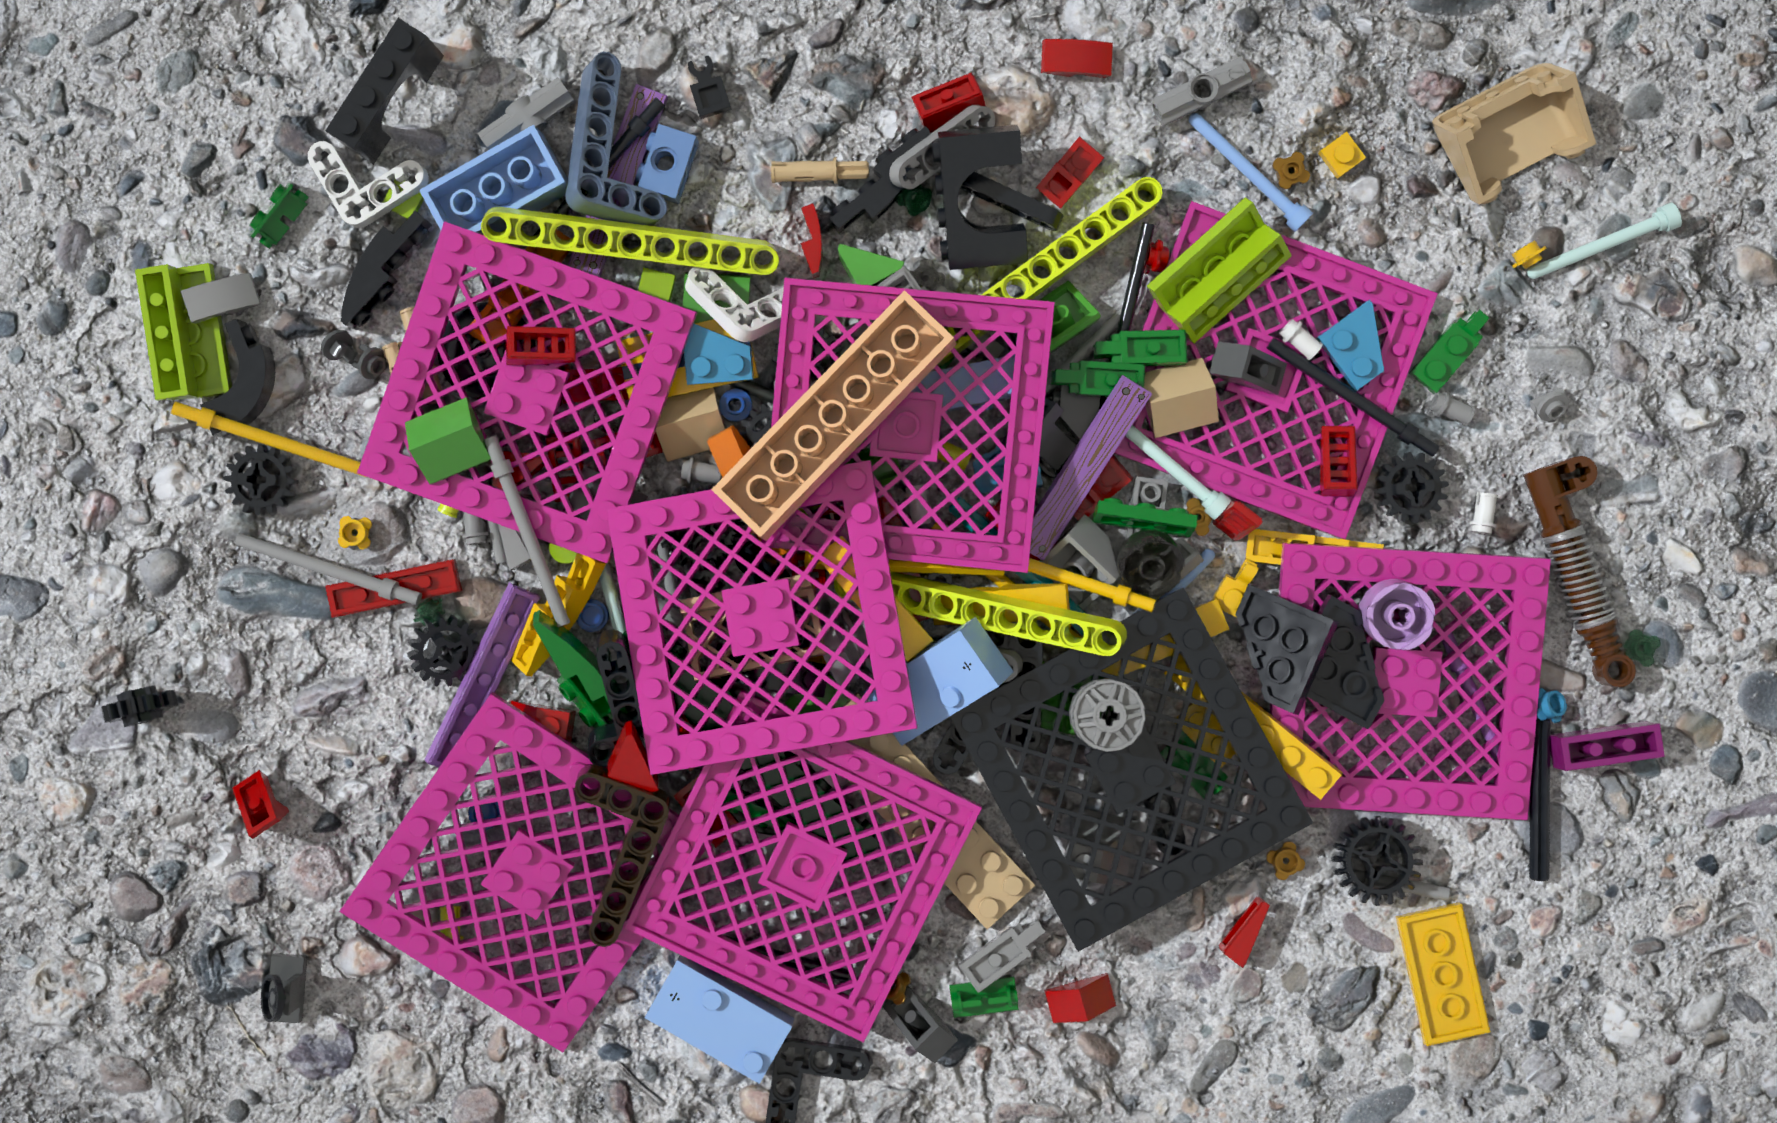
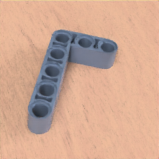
[565,51,667,226]

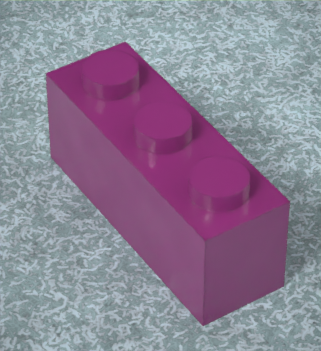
[1550,721,1665,771]

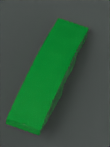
[533,610,631,713]

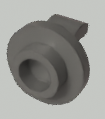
[321,330,358,364]
[351,344,387,379]

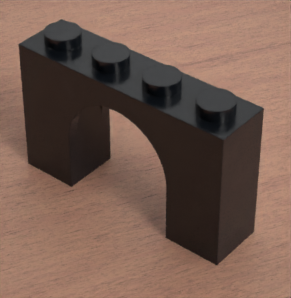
[325,17,444,165]
[932,125,1028,270]

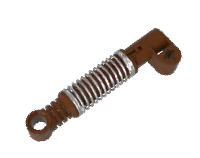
[1523,456,1636,687]

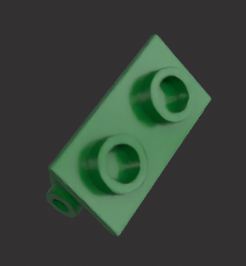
[249,182,309,249]
[556,675,613,729]
[1160,730,1228,799]
[949,977,1019,1018]

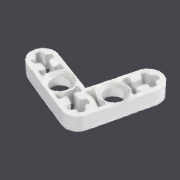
[308,141,429,228]
[685,267,784,342]

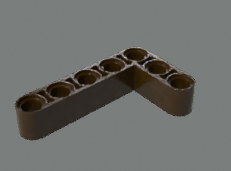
[575,764,670,947]

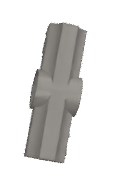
[1151,56,1253,126]
[477,77,575,150]

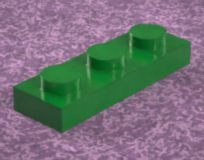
[1093,498,1198,537]

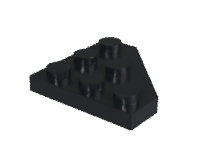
[1235,584,1339,715]
[1307,594,1385,729]

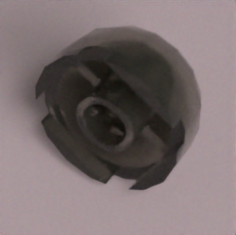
[1117,529,1185,597]

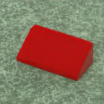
[911,72,986,133]

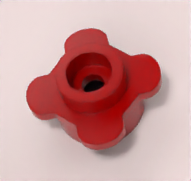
[1144,239,1169,274]

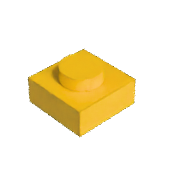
[1318,131,1366,179]

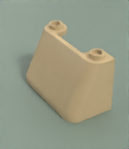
[1432,63,1596,205]

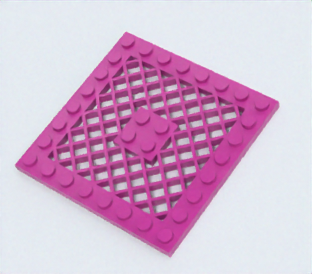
[1114,201,1438,540]
[357,221,697,563]
[761,278,1055,573]
[606,460,918,775]
[1269,542,1551,820]
[624,689,982,1043]
[339,692,713,1053]

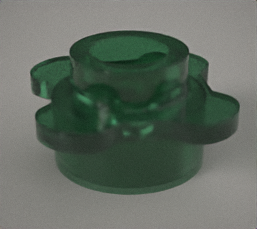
[896,184,932,216]
[413,597,446,627]
[1624,629,1661,667]

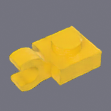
[1211,558,1259,617]

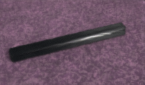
[1529,718,1551,881]

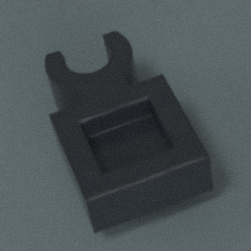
[688,56,732,119]

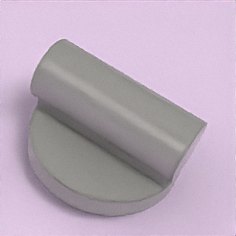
[1529,388,1569,421]

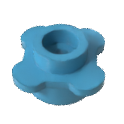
[1537,688,1567,723]

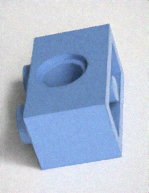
[636,124,699,204]

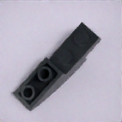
[830,126,930,234]
[341,210,432,329]

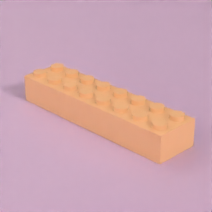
[711,290,956,541]

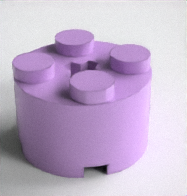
[1358,579,1435,650]

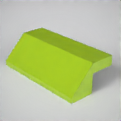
[1147,197,1292,344]
[135,263,232,401]

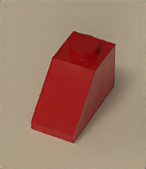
[511,700,576,743]

